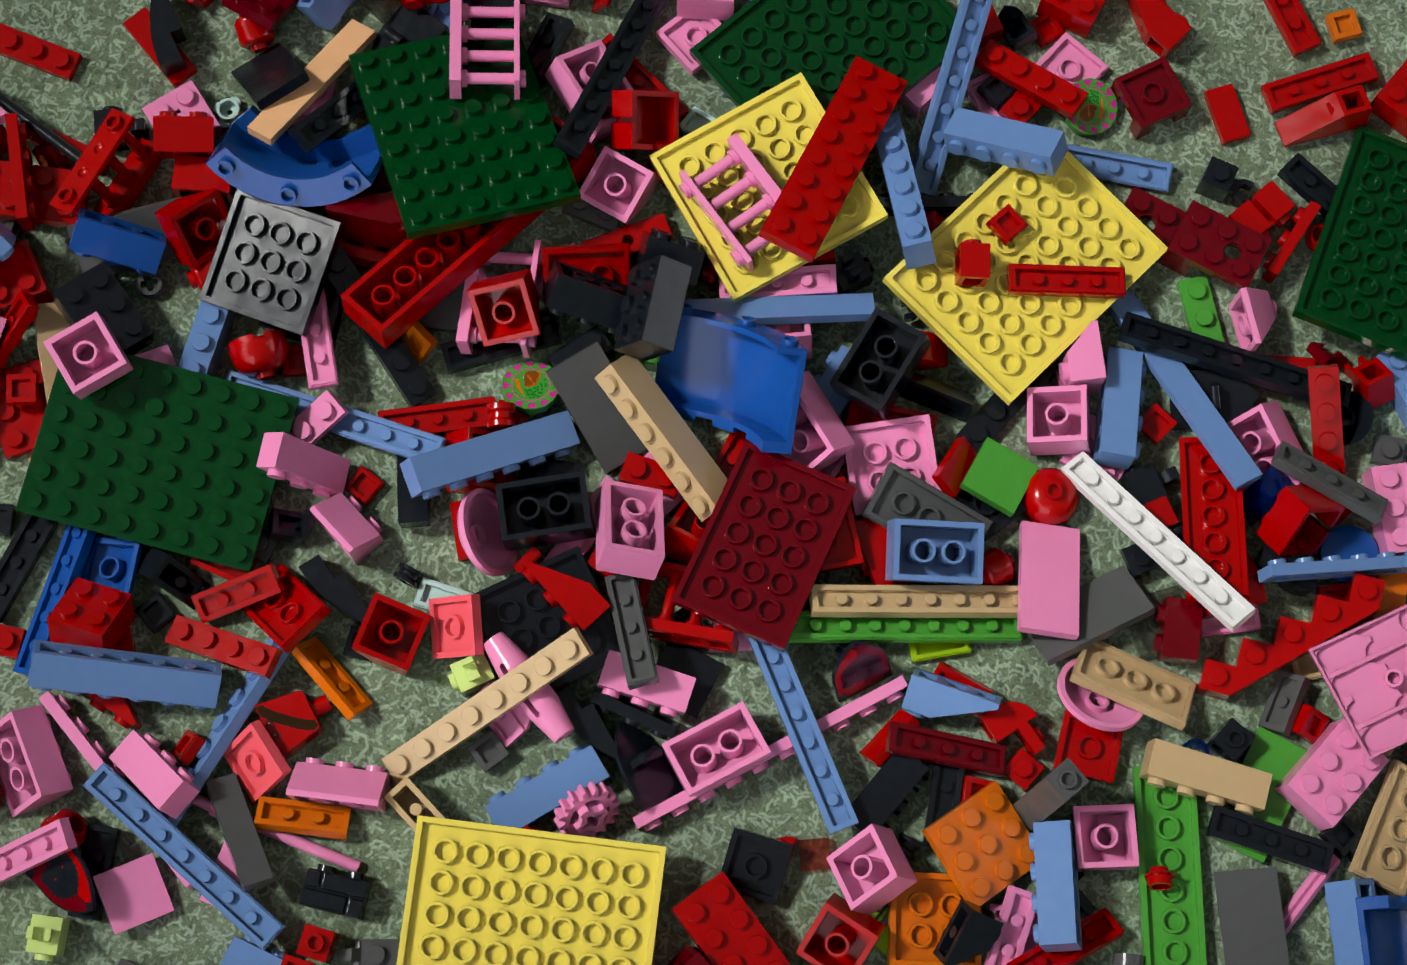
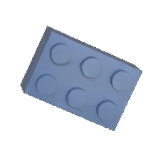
[885,518,985,585]

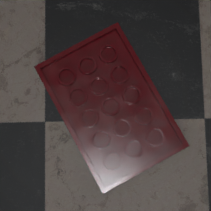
[671,441,857,652]

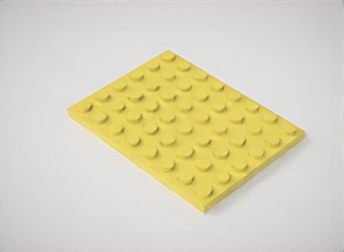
[882,151,1168,406]
[396,815,666,965]

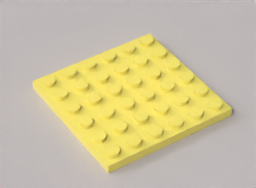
[649,72,888,303]

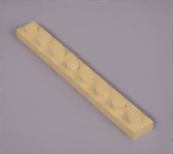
[809,584,1018,618]
[381,627,594,785]

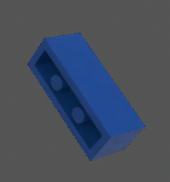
[69,207,167,275]

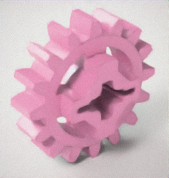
[553,781,620,837]

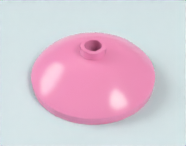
[457,488,517,577]
[1057,658,1143,732]

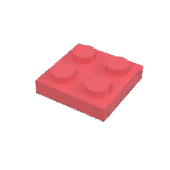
[429,594,484,659]
[223,719,292,803]

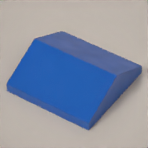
[81,537,143,594]

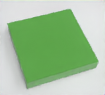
[959,437,1039,517]

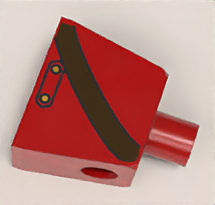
[254,690,334,760]

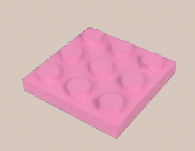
[844,414,941,516]

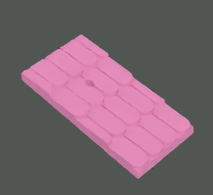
[1308,605,1407,760]

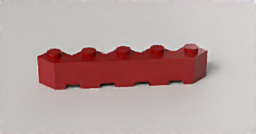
[1196,573,1386,701]

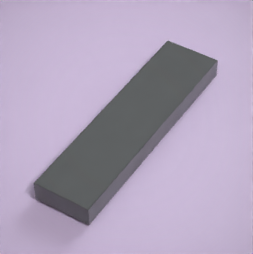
[1271,440,1388,525]
[605,574,659,690]
[205,773,274,892]

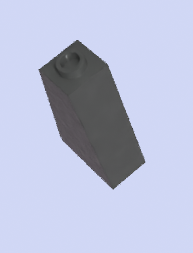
[1012,758,1090,832]

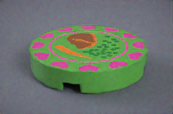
[1064,78,1118,136]
[501,360,559,415]

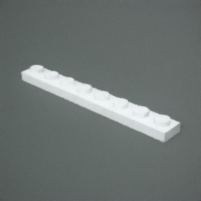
[1061,451,1255,632]

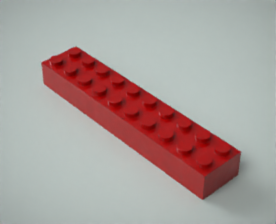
[340,114,595,349]

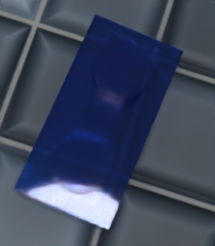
[1243,466,1296,525]

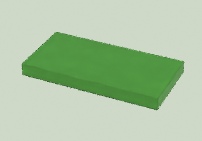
[1211,726,1307,864]

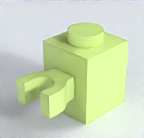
[447,654,496,696]
[25,914,70,962]

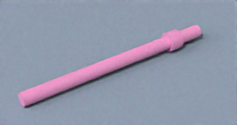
[191,794,362,872]

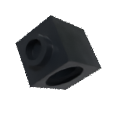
[1206,718,1256,762]

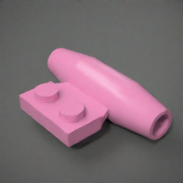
[478,632,575,748]

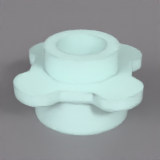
[213,97,244,128]

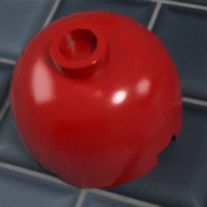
[228,330,289,381]
[1020,468,1079,526]

